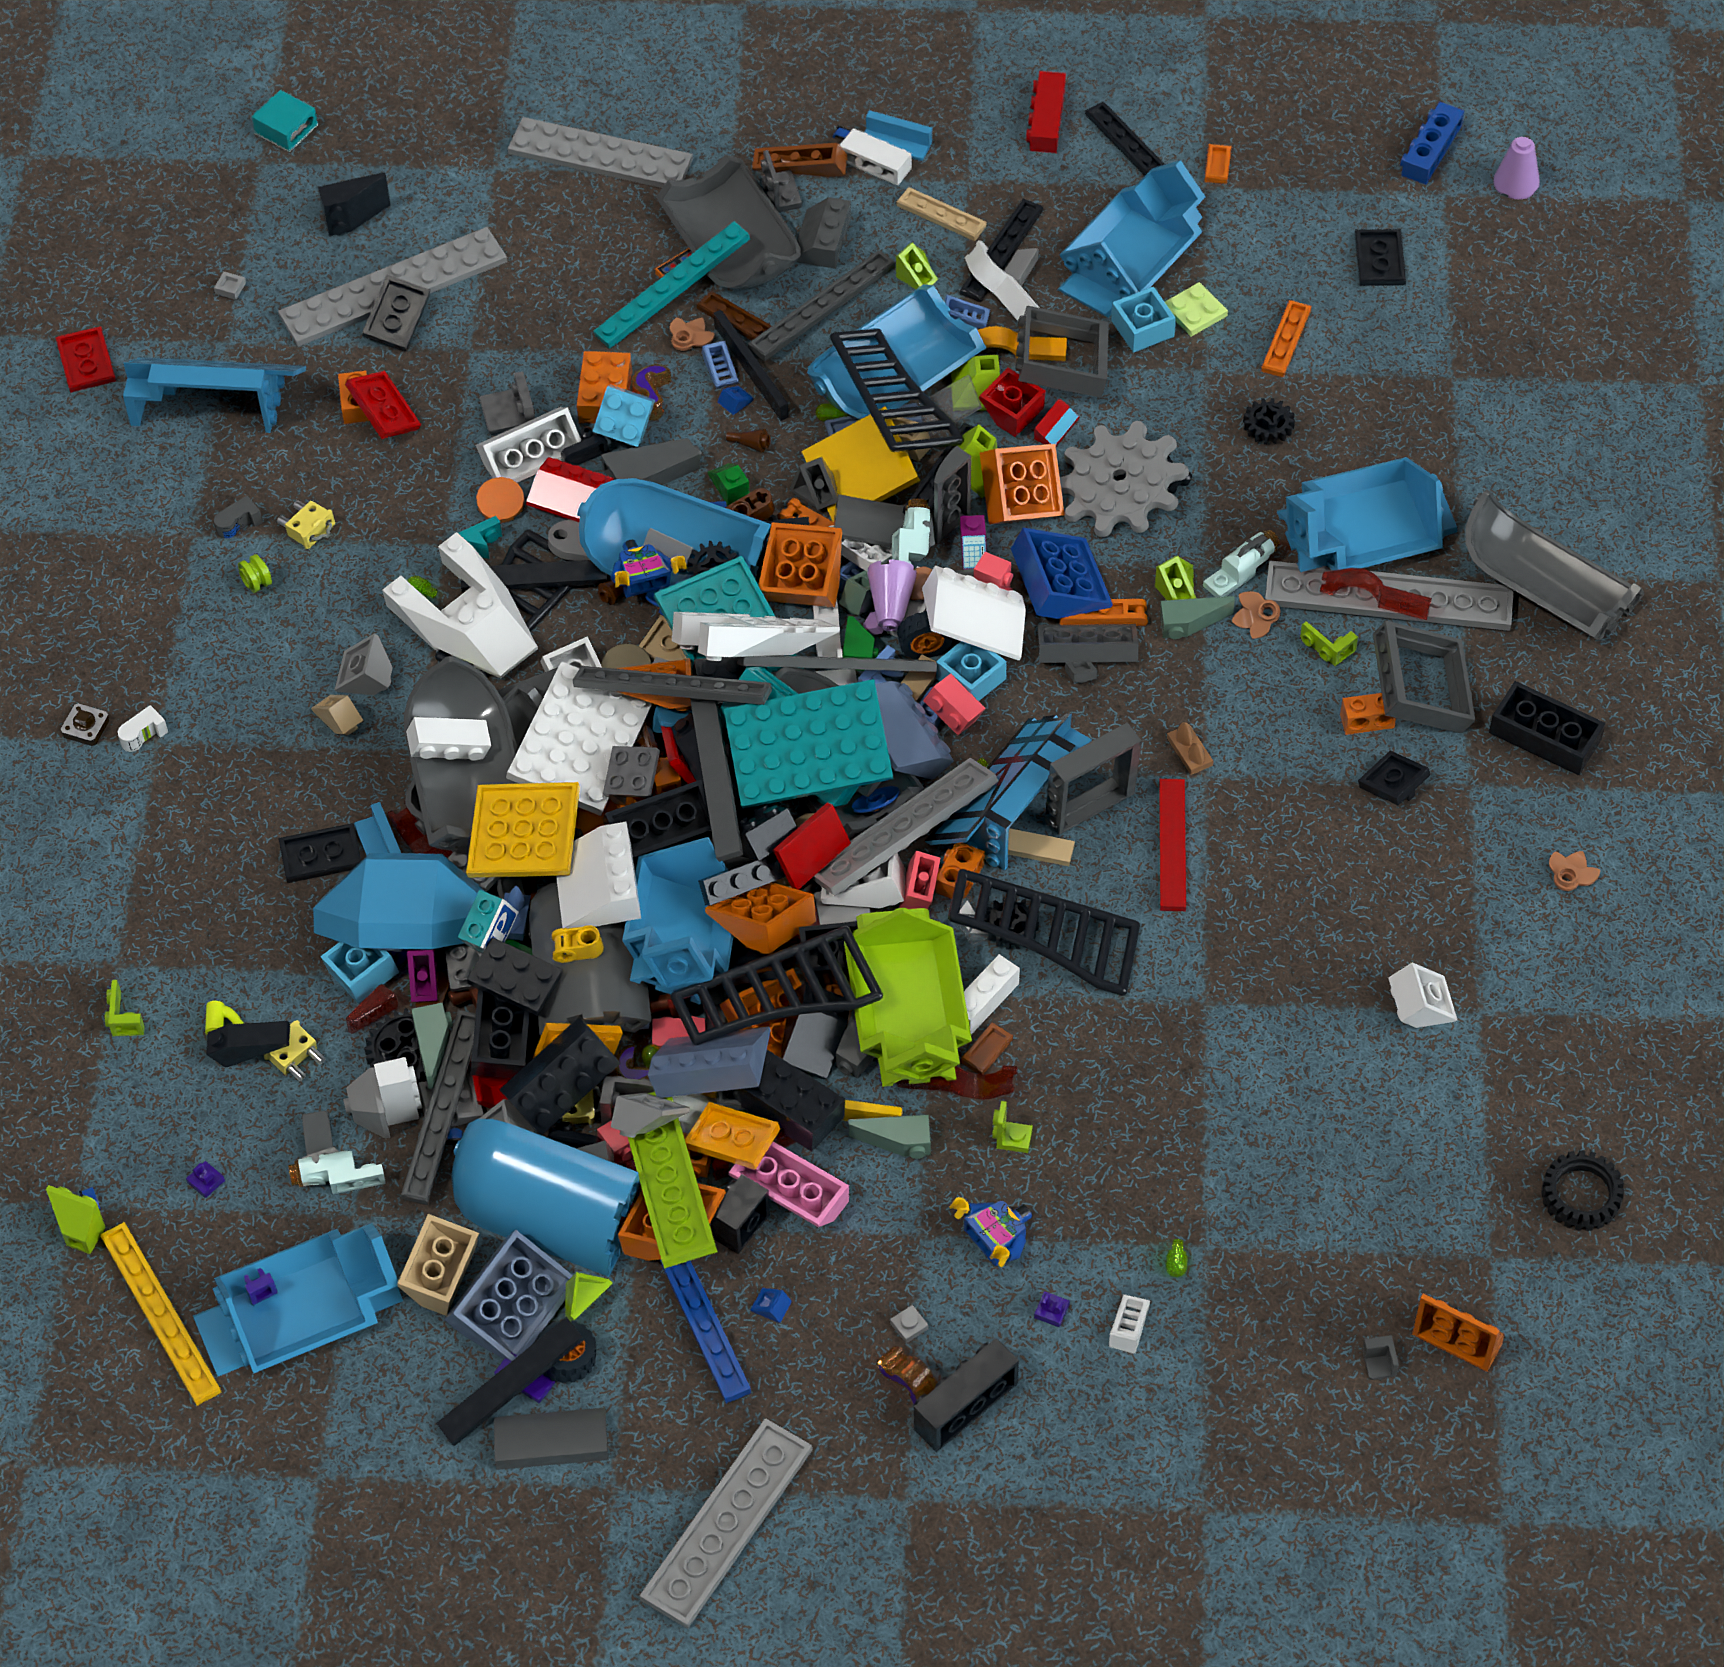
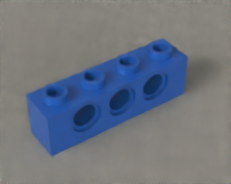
[1400,102,1464,185]

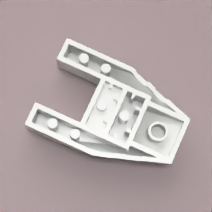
[382,532,538,678]
[672,612,840,661]

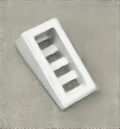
[1109,1295,1150,1353]

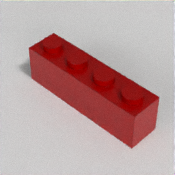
[1026,71,1066,153]

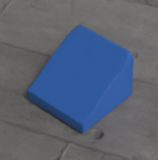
[718,386,754,415]
[751,1288,792,1323]

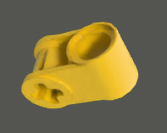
[552,925,604,963]

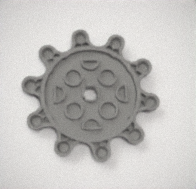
[1060,421,1189,537]

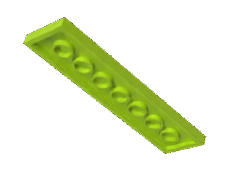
[628,1091,717,1269]

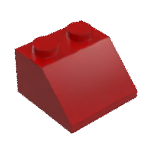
[979,367,1046,437]

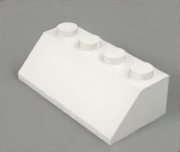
[476,407,581,483]

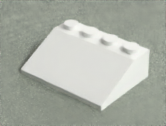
[922,566,1026,660]
[556,822,641,928]

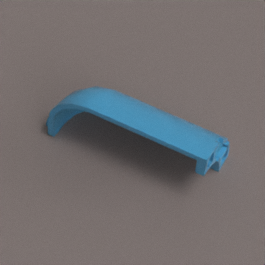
[807,285,986,419]
[577,478,771,593]
[452,1119,640,1277]

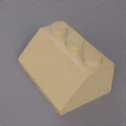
[397,1214,479,1316]

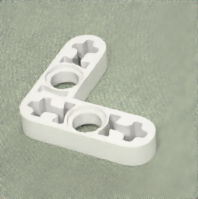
[828,525,892,572]

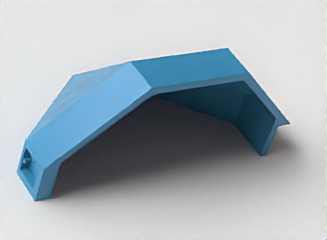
[313,853,488,949]

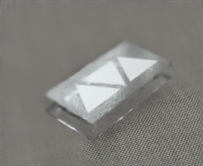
[947,896,989,949]

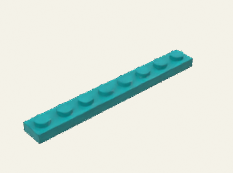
[594,221,750,349]

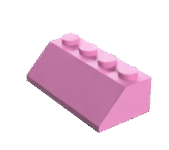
[729,1142,849,1227]

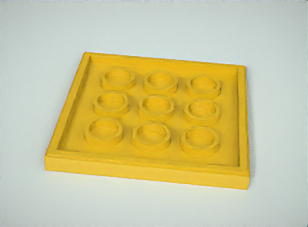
[802,407,920,522]
[466,782,580,878]

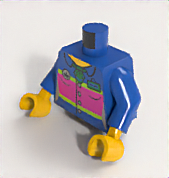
[611,539,687,598]
[950,1197,1032,1267]

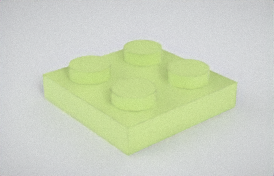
[1165,282,1228,336]

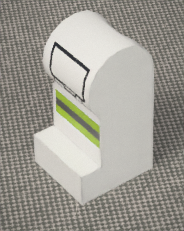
[118,705,168,752]

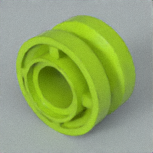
[238,554,272,593]

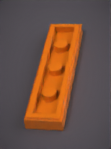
[1261,300,1311,378]

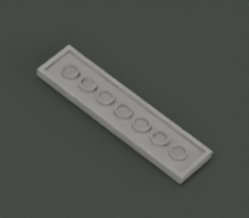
[508,117,693,188]
[811,758,999,896]
[639,1418,812,1629]

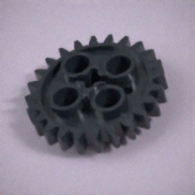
[364,1008,426,1084]

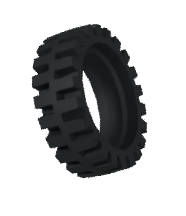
[1541,1150,1624,1231]

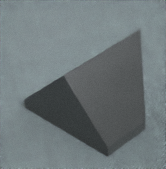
[789,457,838,510]

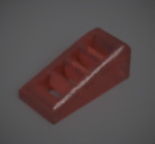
[346,984,398,1034]

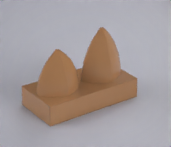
[1167,722,1213,775]

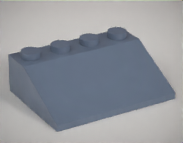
[875,681,954,780]
[648,1026,771,1098]
[444,1230,573,1361]

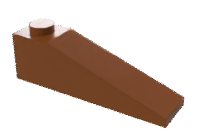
[752,143,848,177]

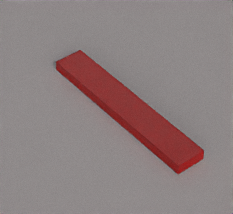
[1159,779,1186,912]

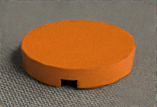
[476,477,525,523]

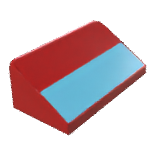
[1034,399,1079,447]

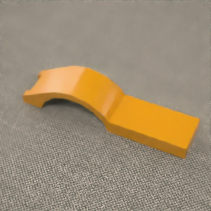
[978,326,1067,361]

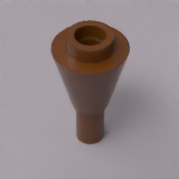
[726,429,771,453]
[598,580,624,605]

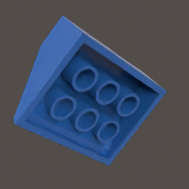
[1011,527,1113,619]

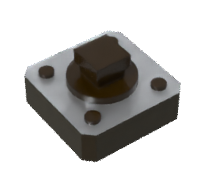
[61,703,110,746]

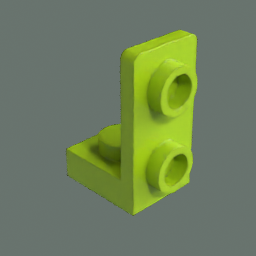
[1300,622,1358,666]
[105,980,145,1036]
[992,1101,1033,1153]

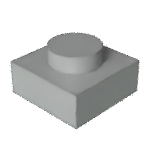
[214,272,246,300]
[890,1305,928,1343]

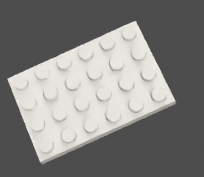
[506,661,653,816]

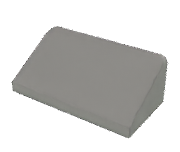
[1004,248,1039,287]
[643,528,695,572]

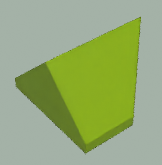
[896,242,938,289]
[1155,556,1196,600]
[565,1272,612,1321]

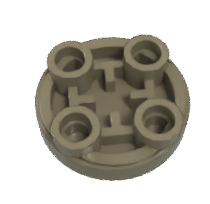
[601,644,651,669]

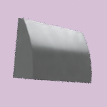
[934,446,971,544]
[834,494,933,554]
[1038,624,1139,663]
[494,1407,609,1470]

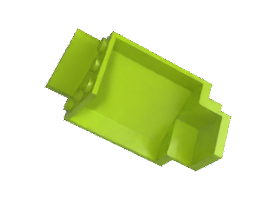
[844,908,972,1087]

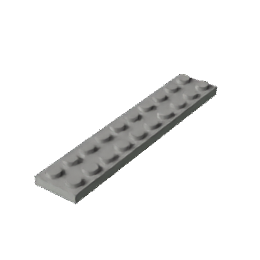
[278,227,507,347]
[1265,561,1513,631]

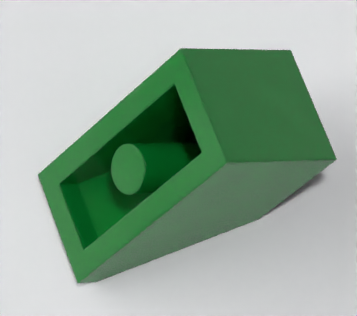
[707,463,750,506]
[842,616,879,671]

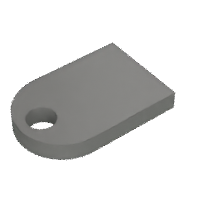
[548,520,590,561]

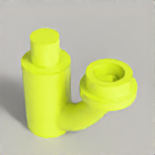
[205,1001,244,1035]

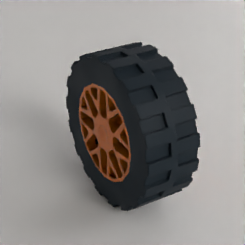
[897,611,954,659]
[536,1320,597,1383]

